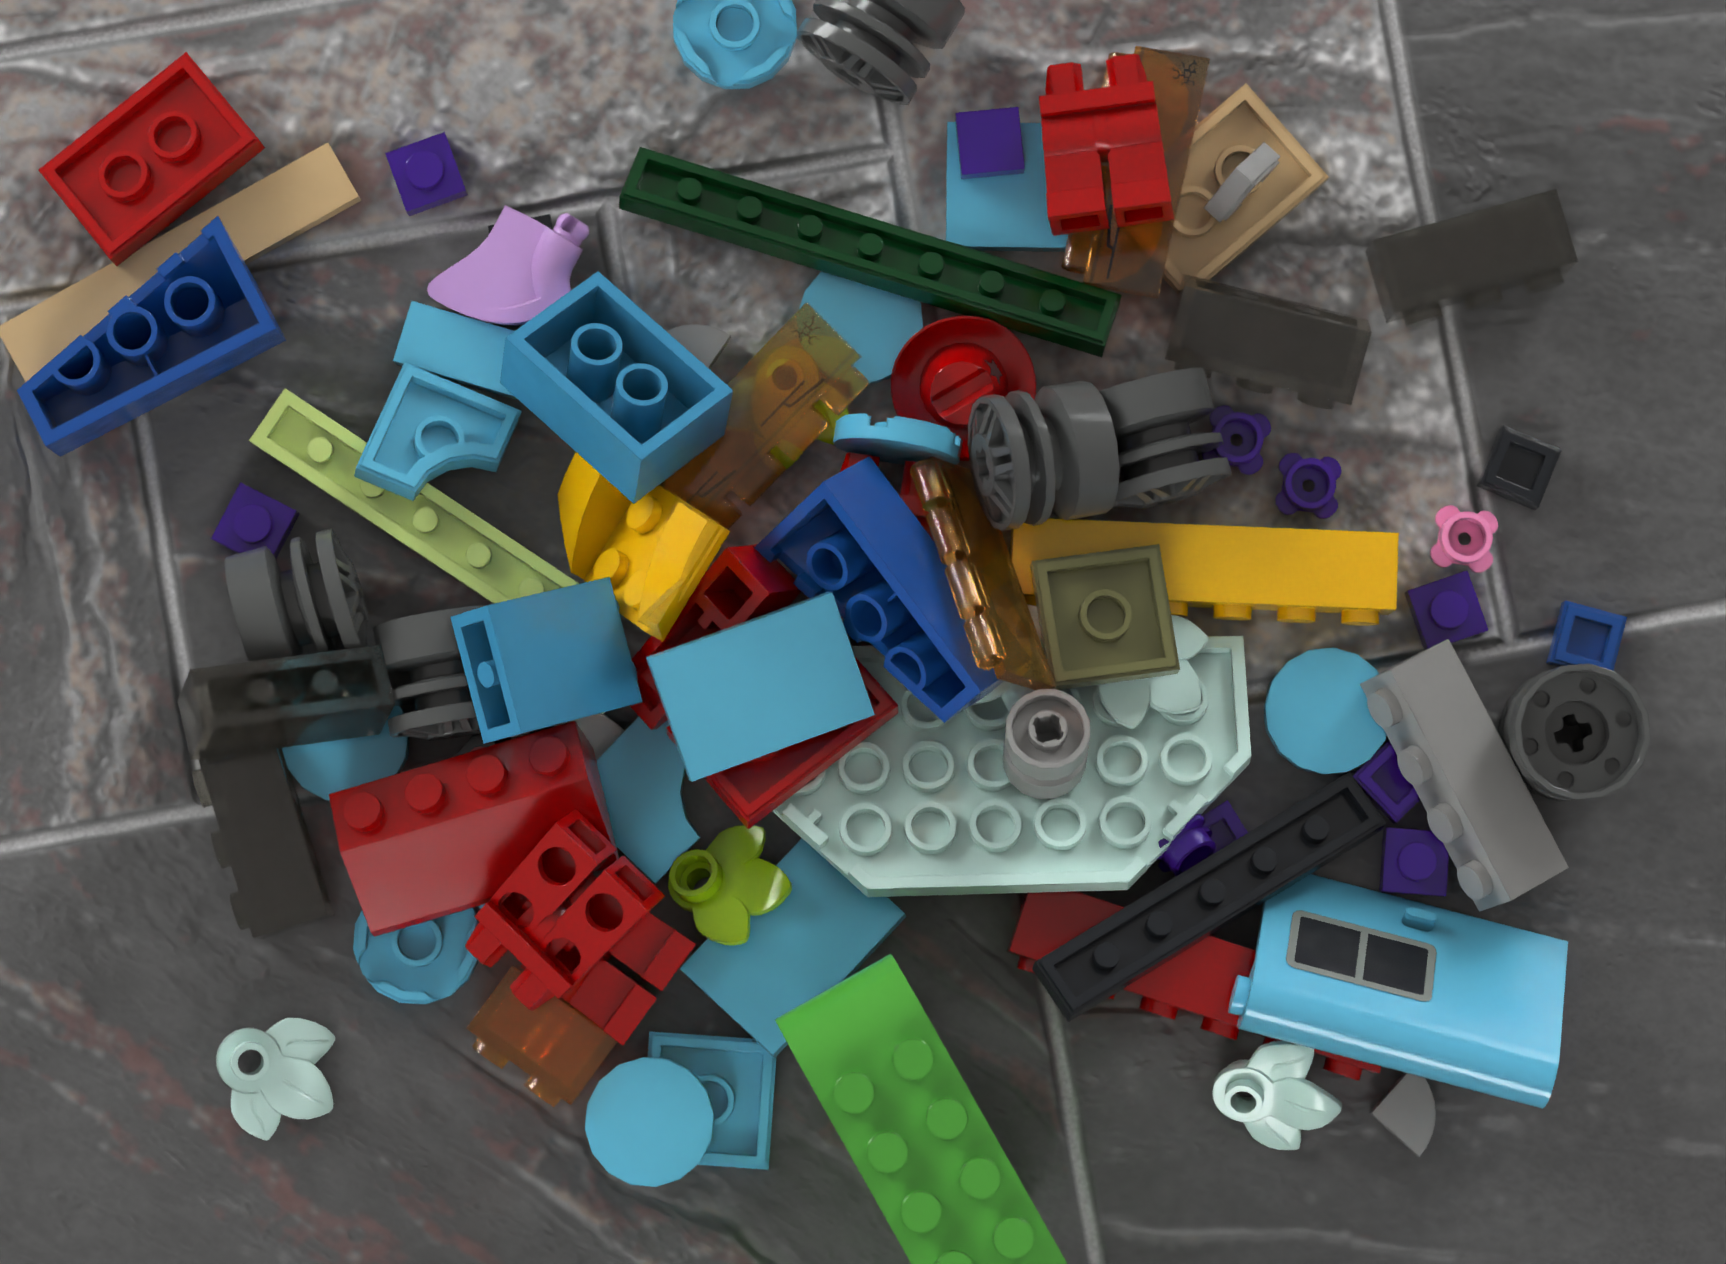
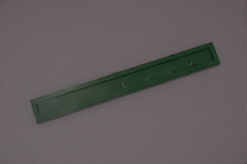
[619,147,1122,358]

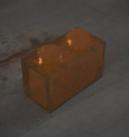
[466,965,619,1107]

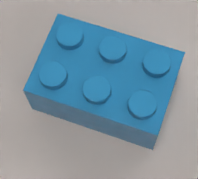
[500,271,733,504]

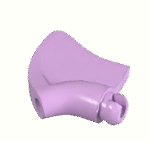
[427,206,589,325]

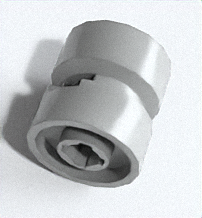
[1003,689,1090,799]

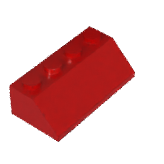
[329,721,619,937]

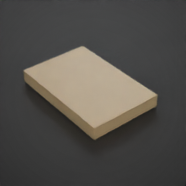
[1107,83,1329,302]

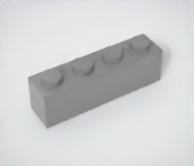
[1360,639,1569,912]

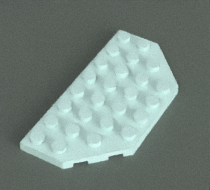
[772,636,1251,897]

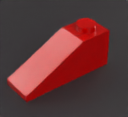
[630,544,801,730]

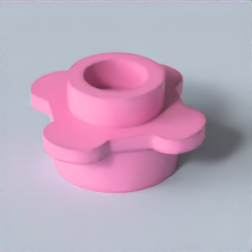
[1430,505,1498,573]

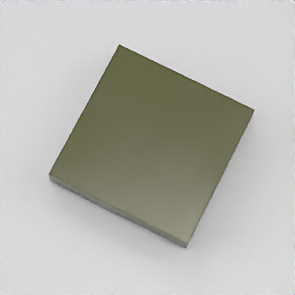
[1030,544,1180,690]

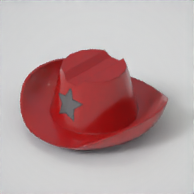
[891,316,1036,461]

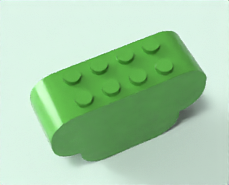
[775,954,1067,1264]

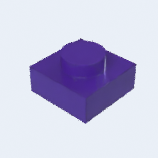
[385,132,468,216]
[211,482,300,559]
[1404,570,1489,650]
[1379,827,1449,897]

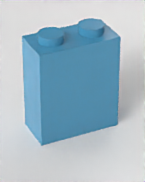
[450,577,643,744]

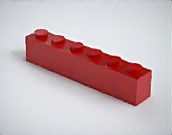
[1007,892,1382,1081]

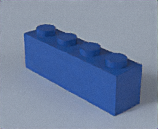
[17,216,286,457]
[754,456,1025,723]

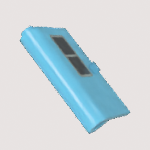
[1228,874,1568,1109]

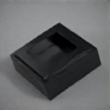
[1477,425,1562,510]

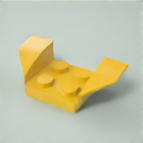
[557,452,730,642]

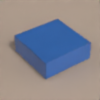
[1546,600,1627,671]

